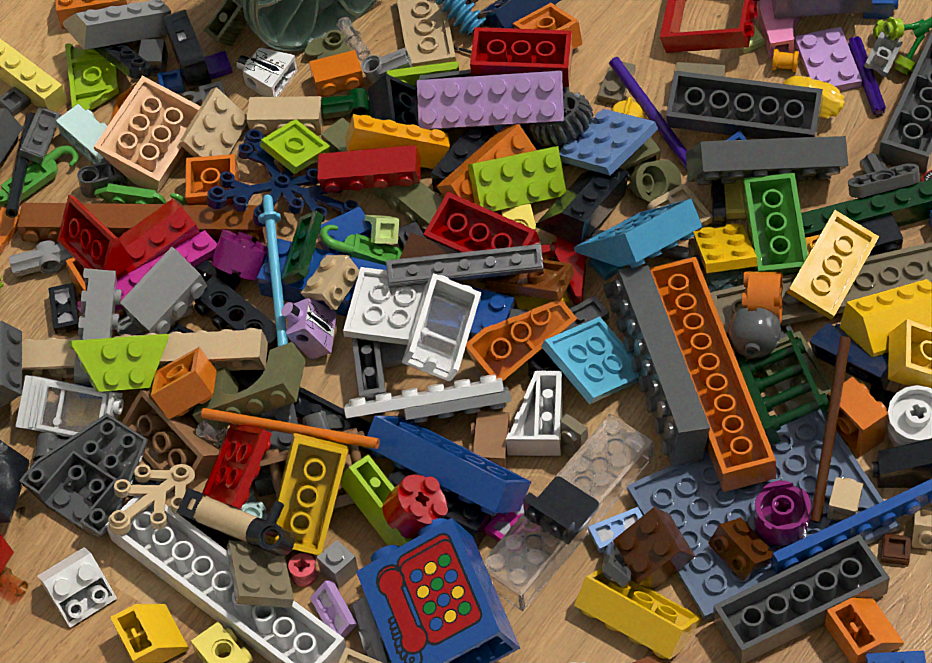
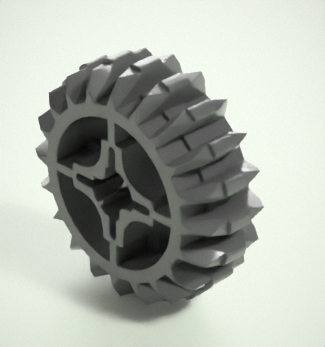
[528,92,594,148]

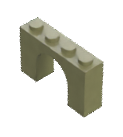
[193,342,306,433]

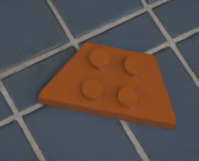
[485,259,574,301]

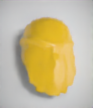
[783,76,845,119]

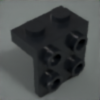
[523,476,599,545]

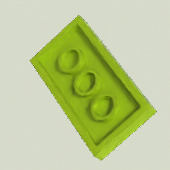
[468,146,566,211]

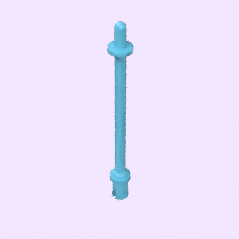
[258,194,288,347]

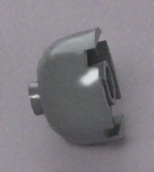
[728,308,781,359]

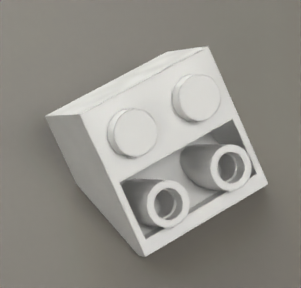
[37,547,117,627]

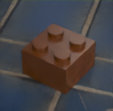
[612,507,696,590]

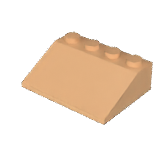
[94,76,201,193]

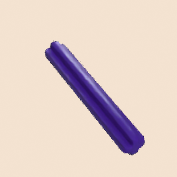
[848,36,886,116]

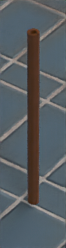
[810,336,851,523]

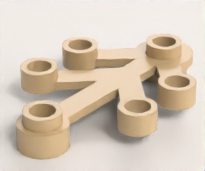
[108,464,195,535]

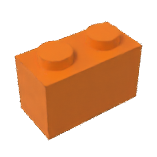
[309,50,364,97]

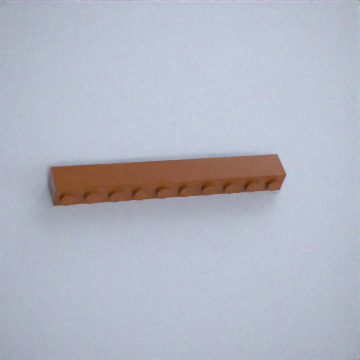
[17,203,267,243]

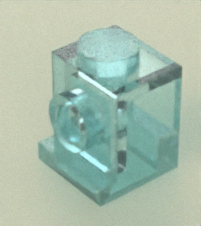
[704,269,744,292]

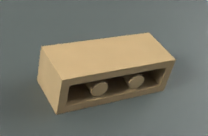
[247,96,323,135]

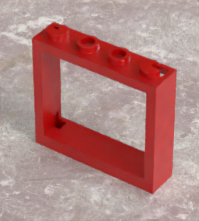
[660,0,760,53]

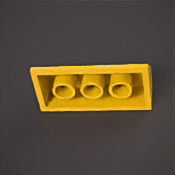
[840,279,932,357]
[574,568,702,659]

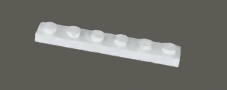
[344,374,504,418]

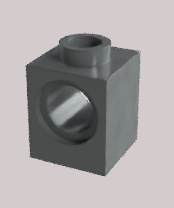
[139,39,168,76]

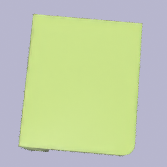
[364,215,399,244]

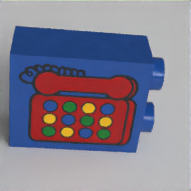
[356,518,520,663]

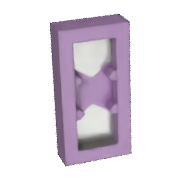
[310,581,357,639]

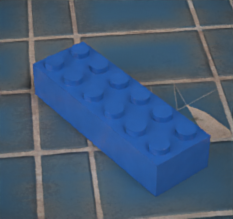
[367,416,531,515]

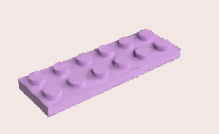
[417,71,564,129]

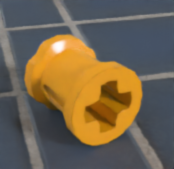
[772,49,799,73]

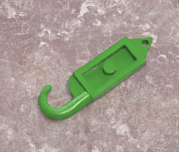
[0,146,79,205]
[94,184,187,204]
[320,225,403,265]

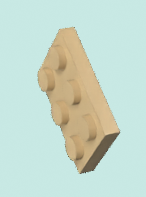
[179,87,248,157]

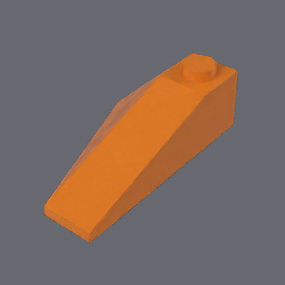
[465,299,578,381]

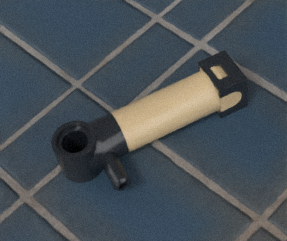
[176,488,295,556]

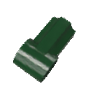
[321,88,370,119]

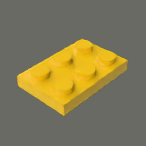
[693,223,758,273]

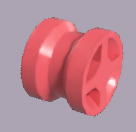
[288,553,318,587]

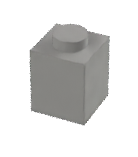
[317,540,358,589]

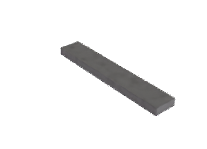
[386,244,544,288]

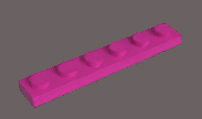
[77,230,217,314]

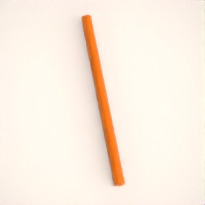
[201,408,380,449]

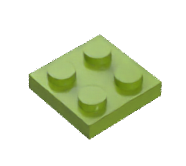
[260,119,330,174]

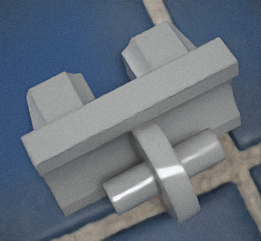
[863,32,903,77]

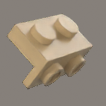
[301,255,360,310]

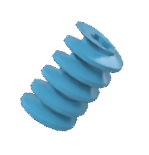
[435,0,486,38]

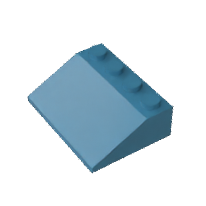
[573,198,703,268]

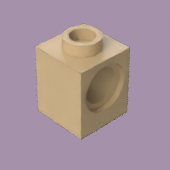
[827,477,863,521]

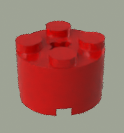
[382,475,448,539]

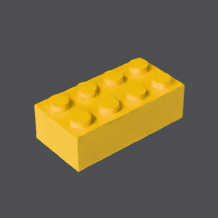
[888,319,932,389]
[273,433,348,555]

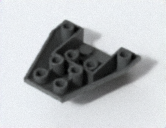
[19,413,148,537]

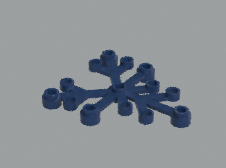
[206,129,359,227]

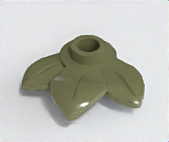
[305,30,351,59]

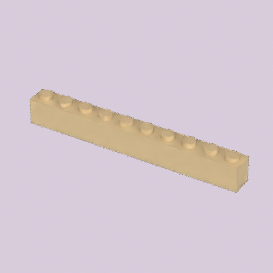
[22,328,268,380]

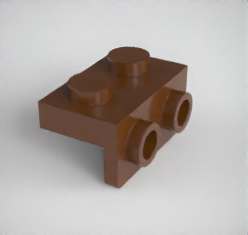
[708,517,773,581]

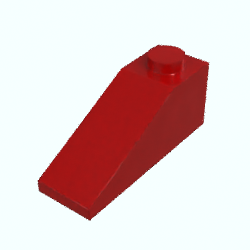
[551,236,588,306]

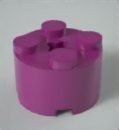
[211,229,268,281]
[754,481,811,545]

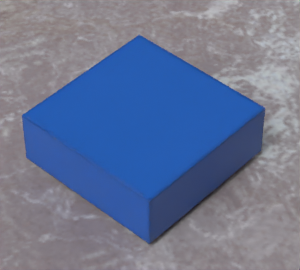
[157,69,185,94]

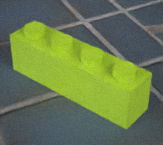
[340,454,413,546]

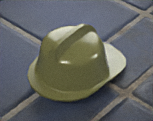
[626,160,681,202]

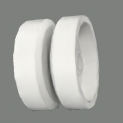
[886,385,932,447]

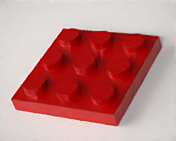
[202,424,272,509]

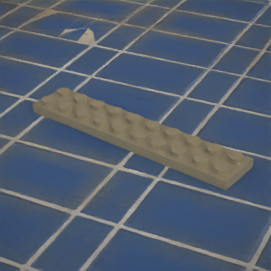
[710,242,932,337]

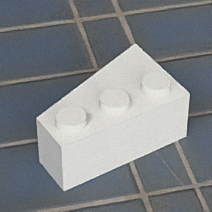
[506,371,563,456]

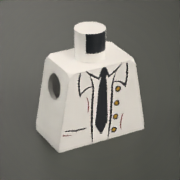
[237,48,298,97]

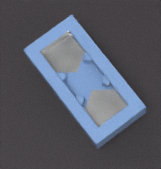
[588,507,643,554]

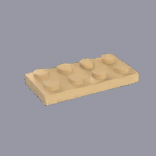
[397,0,456,67]

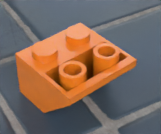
[825,598,904,663]

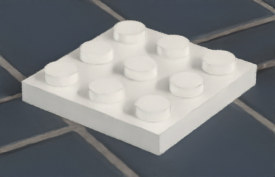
[343,267,433,345]

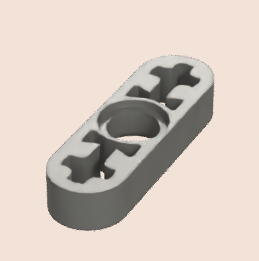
[848,163,920,198]

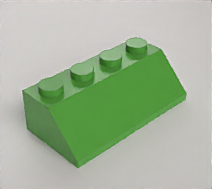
[742,173,808,276]

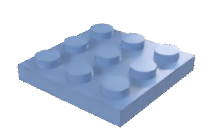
[559,109,658,175]

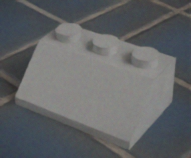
[120,247,207,334]

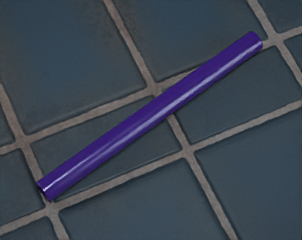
[609,57,687,170]

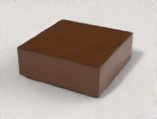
[881,534,912,565]

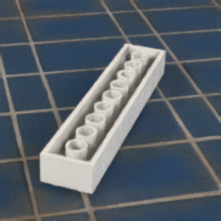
[105,496,346,663]

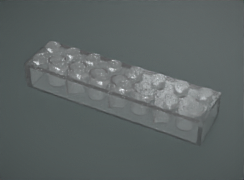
[483,414,654,611]

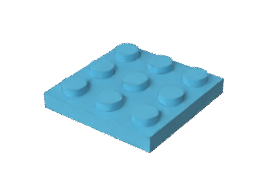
[541,317,639,404]

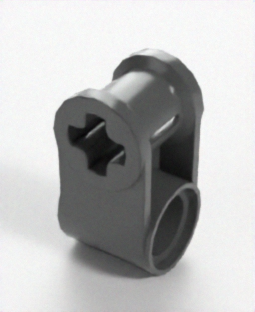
[77,161,127,198]

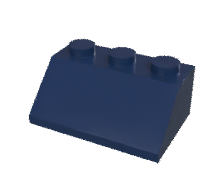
[477,0,561,29]
[809,322,891,390]

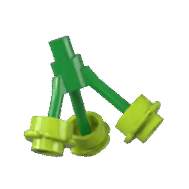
[873,17,932,75]

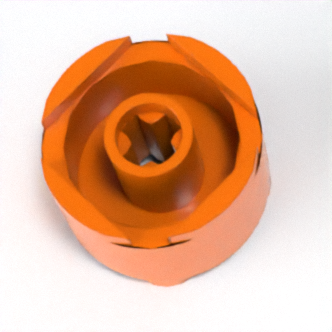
[742,272,783,324]

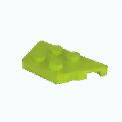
[65,43,120,111]
[68,334,169,392]

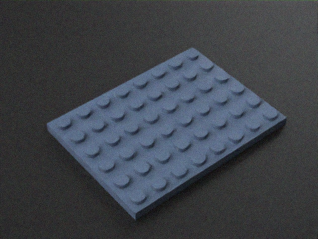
[627,410,900,621]

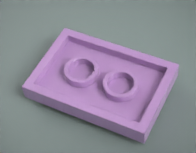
[794,27,862,91]

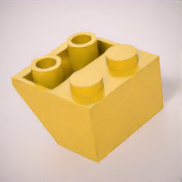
[110,604,189,663]

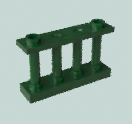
[735,330,829,445]

